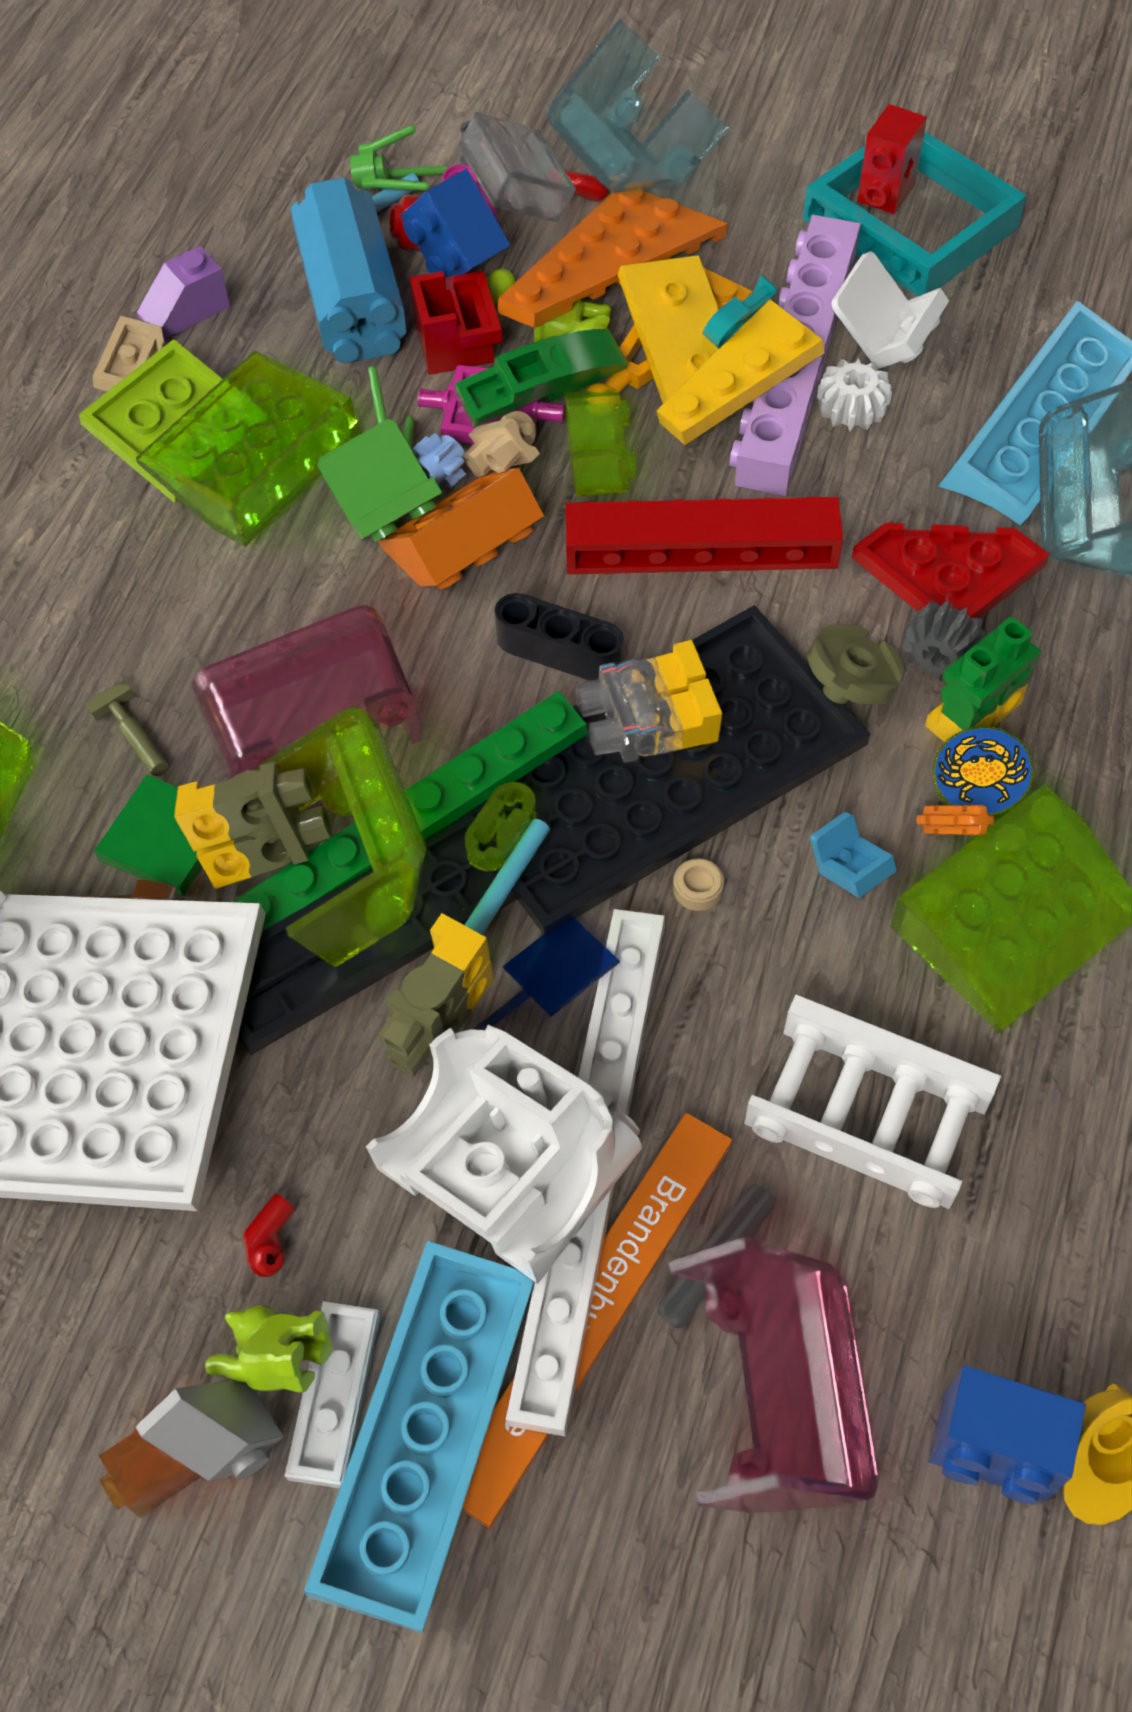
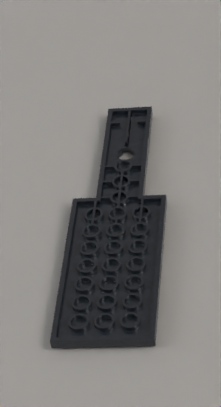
[238,605,870,1055]

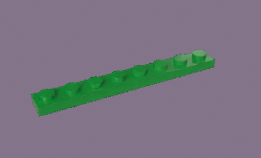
[232,691,588,931]

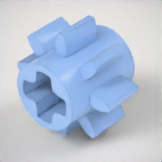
[412,433,466,490]

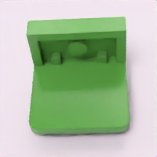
[318,419,442,543]

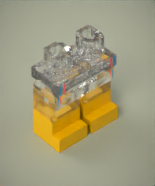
[576,640,722,763]

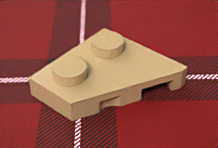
[93,315,164,391]

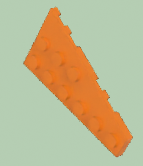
[498,183,728,328]

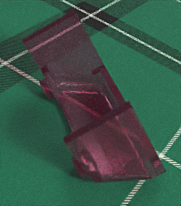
[192,605,421,781]
[669,1237,878,1513]

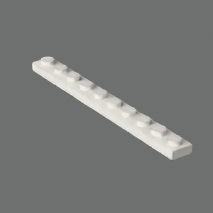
[506,909,665,1437]

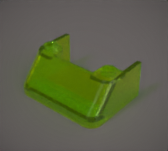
[253,707,426,967]

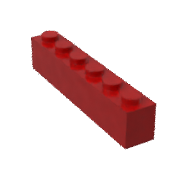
[565,496,843,575]

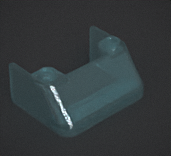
[547,19,729,193]
[1039,380,1132,577]

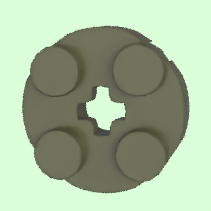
[807,623,904,705]

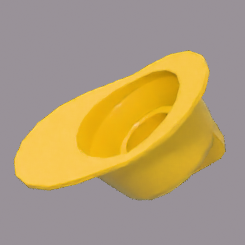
[1063,1383,1132,1525]

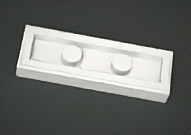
[285,1301,381,1489]

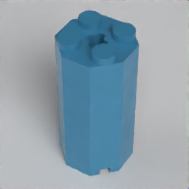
[290,178,407,363]

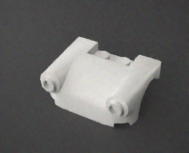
[366,1025,642,1284]

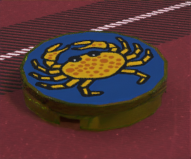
[932,726,1035,821]

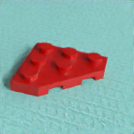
[852,522,1050,618]

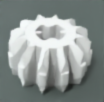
[817,357,892,432]

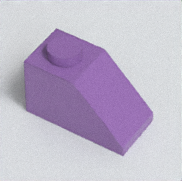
[137,245,230,339]

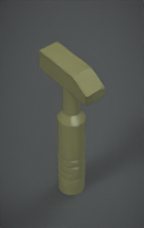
[85,684,169,776]

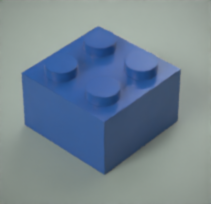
[400,168,510,278]
[928,1365,1086,1504]

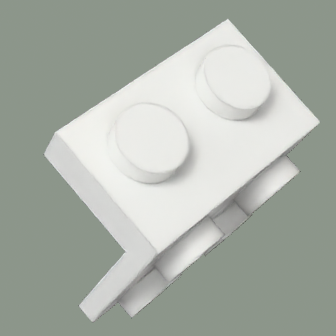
[832,252,949,370]

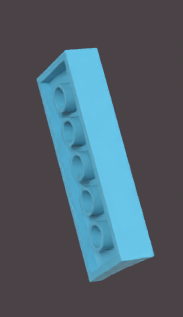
[938,300,1132,526]
[304,1241,534,1634]

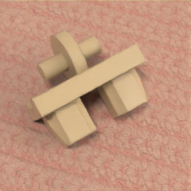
[462,411,540,477]

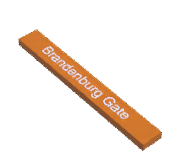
[462,1112,733,1530]

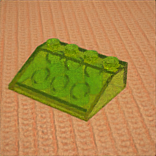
[136,351,361,547]
[890,784,1132,1034]

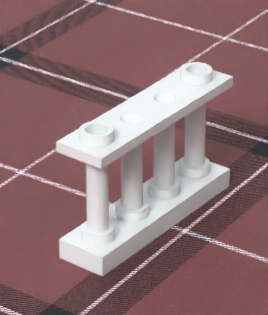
[744,995,1001,1209]

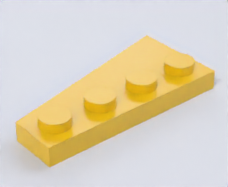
[656,299,825,445]

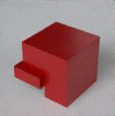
[410,271,503,375]

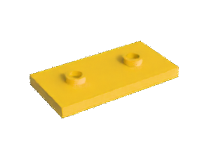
[618,255,719,404]

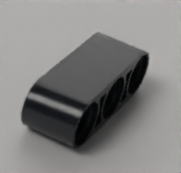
[494,593,624,684]

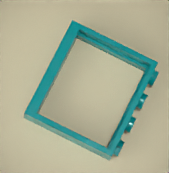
[803,131,1027,296]

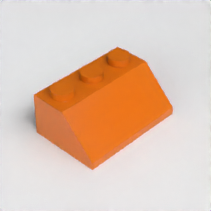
[378,468,544,589]

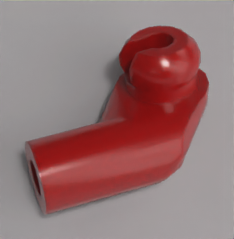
[551,169,612,202]
[243,1193,295,1277]

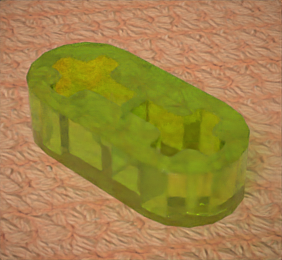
[465,782,536,871]

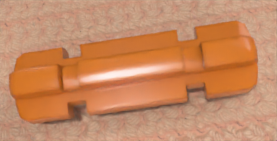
[916,805,994,836]

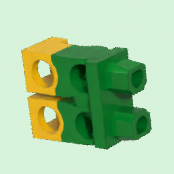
[925,617,1042,744]

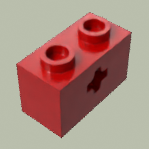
[857,104,927,215]

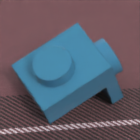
[810,811,897,898]

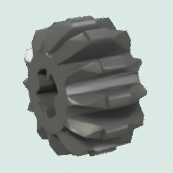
[902,600,988,681]

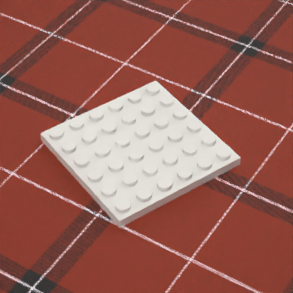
[0,894,266,1211]

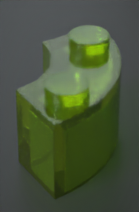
[564,388,636,497]

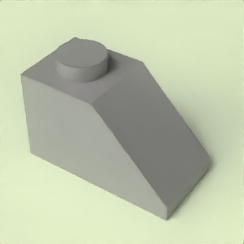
[136,1380,283,1481]

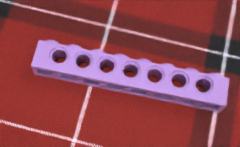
[729,215,861,496]

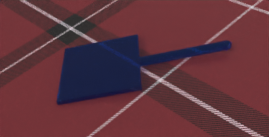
[473,918,620,1030]

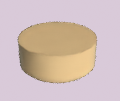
[673,858,724,911]

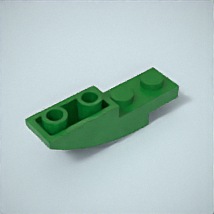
[455,329,628,428]

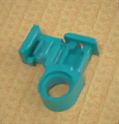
[703,275,778,349]

